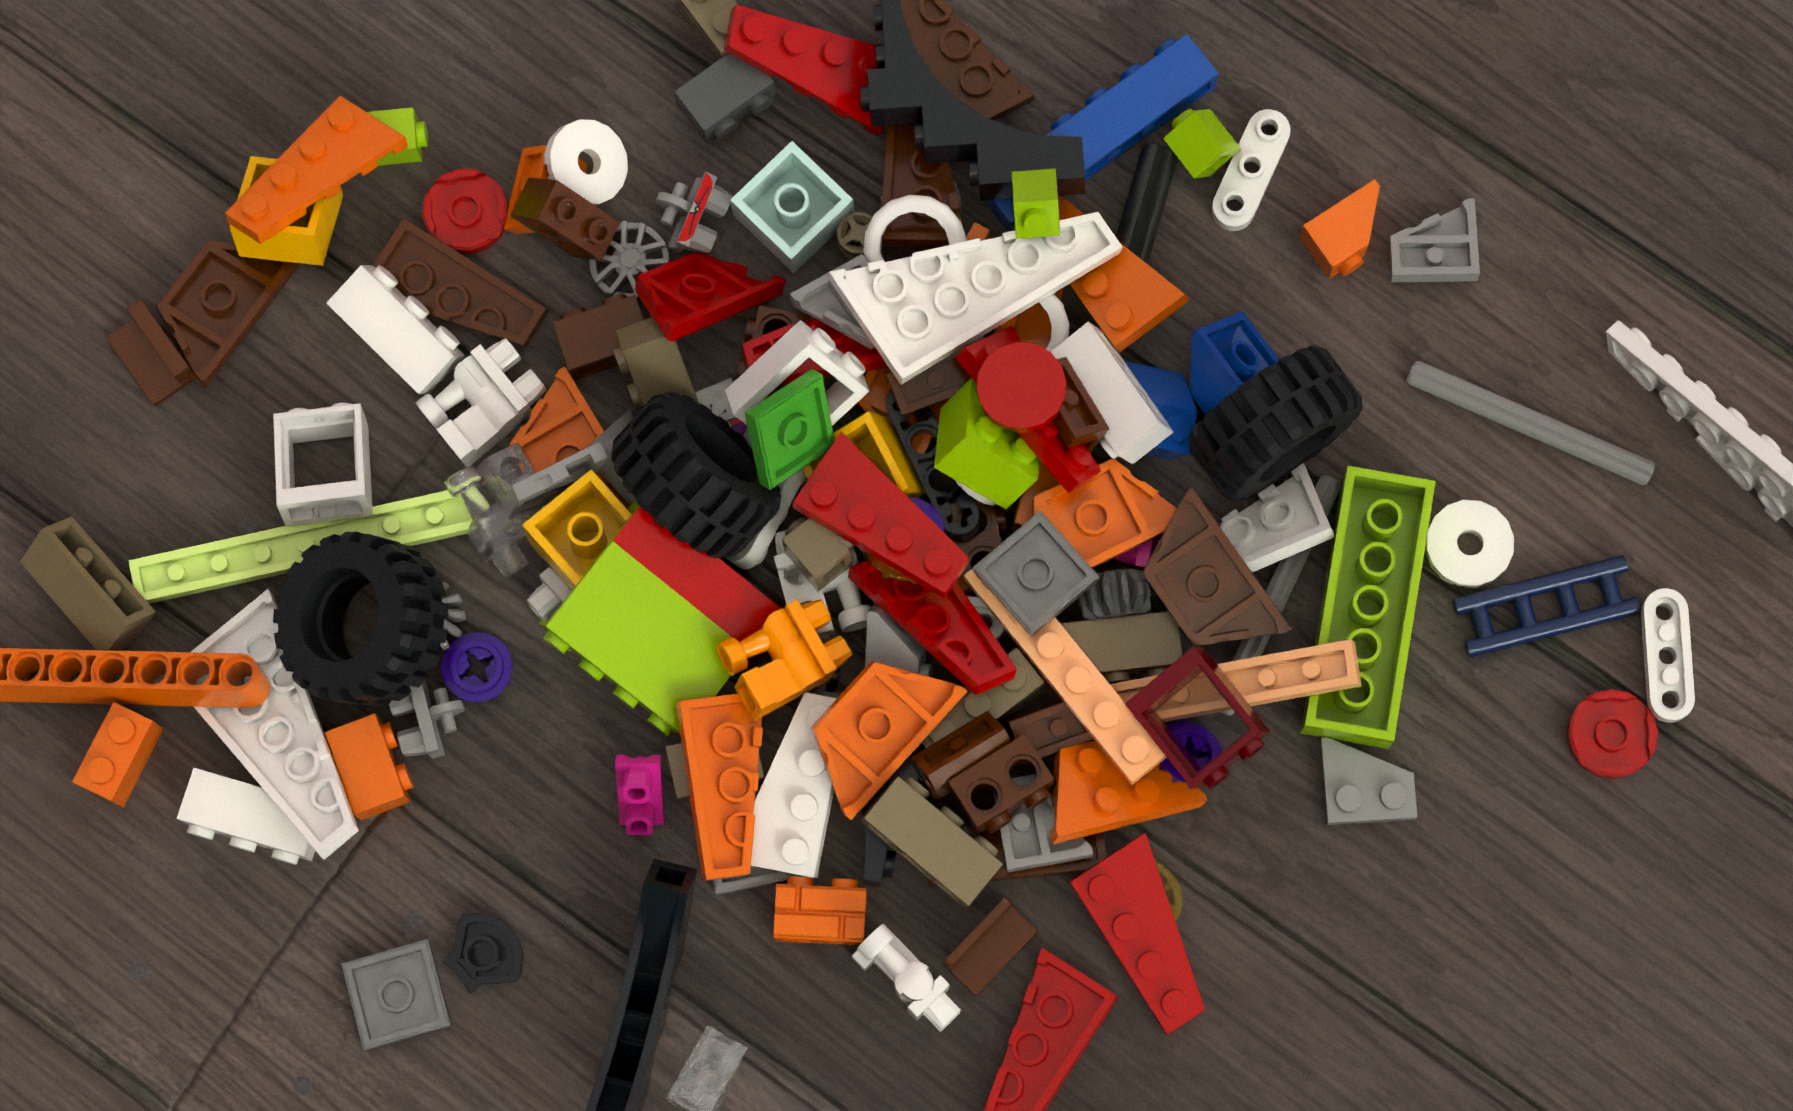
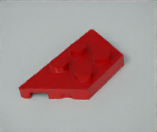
[635,252,786,342]

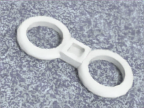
[863,194,1070,352]

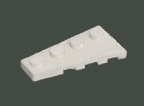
[1220,463,1335,572]
[751,692,837,878]

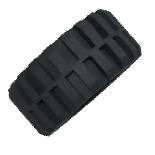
[1189,345,1363,501]
[611,392,781,558]
[273,532,449,707]

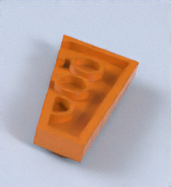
[225,96,408,244]

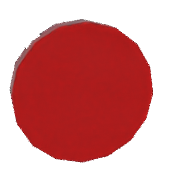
[422,169,509,254]
[976,342,1066,433]
[1566,689,1658,779]

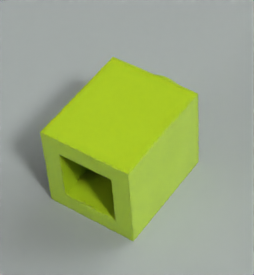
[367,107,428,166]
[1163,109,1241,179]
[1012,168,1060,239]

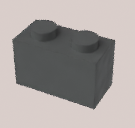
[674,53,776,144]

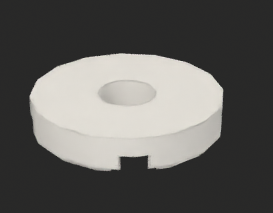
[544,119,628,205]
[1425,500,1514,588]

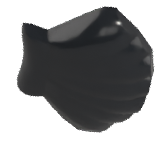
[443,913,523,994]

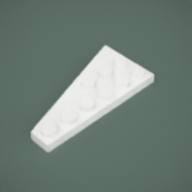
[828,212,1123,385]
[1606,320,1793,527]
[191,588,359,860]

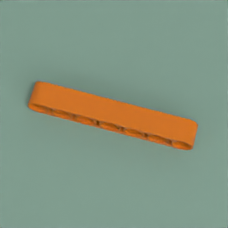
[0,648,271,708]

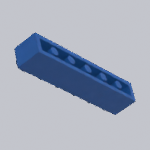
[979,34,1219,232]

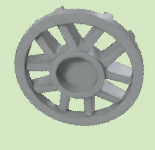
[589,221,670,301]

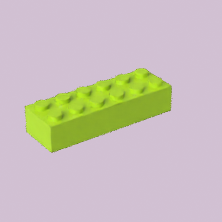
[1300,466,1436,749]

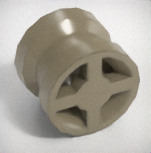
[837,212,872,261]

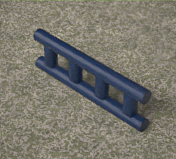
[1452,555,1641,658]

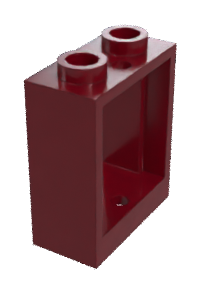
[1125,646,1270,790]

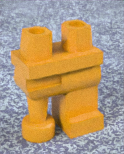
[716,599,852,721]

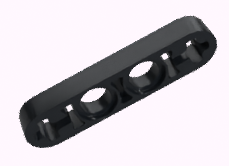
[885,390,981,542]

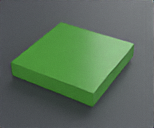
[745,369,835,490]

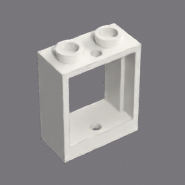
[725,320,869,425]
[273,403,373,526]

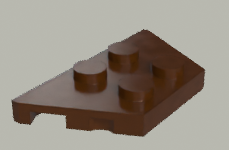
[157,240,301,388]
[1142,487,1291,646]

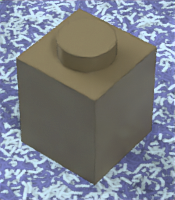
[782,517,853,592]

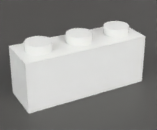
[327,265,465,394]
[1051,321,1174,465]
[176,768,315,865]

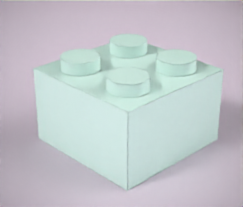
[730,141,855,274]

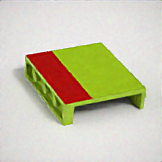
[538,498,781,736]

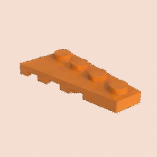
[1058,196,1190,353]
[676,694,763,882]

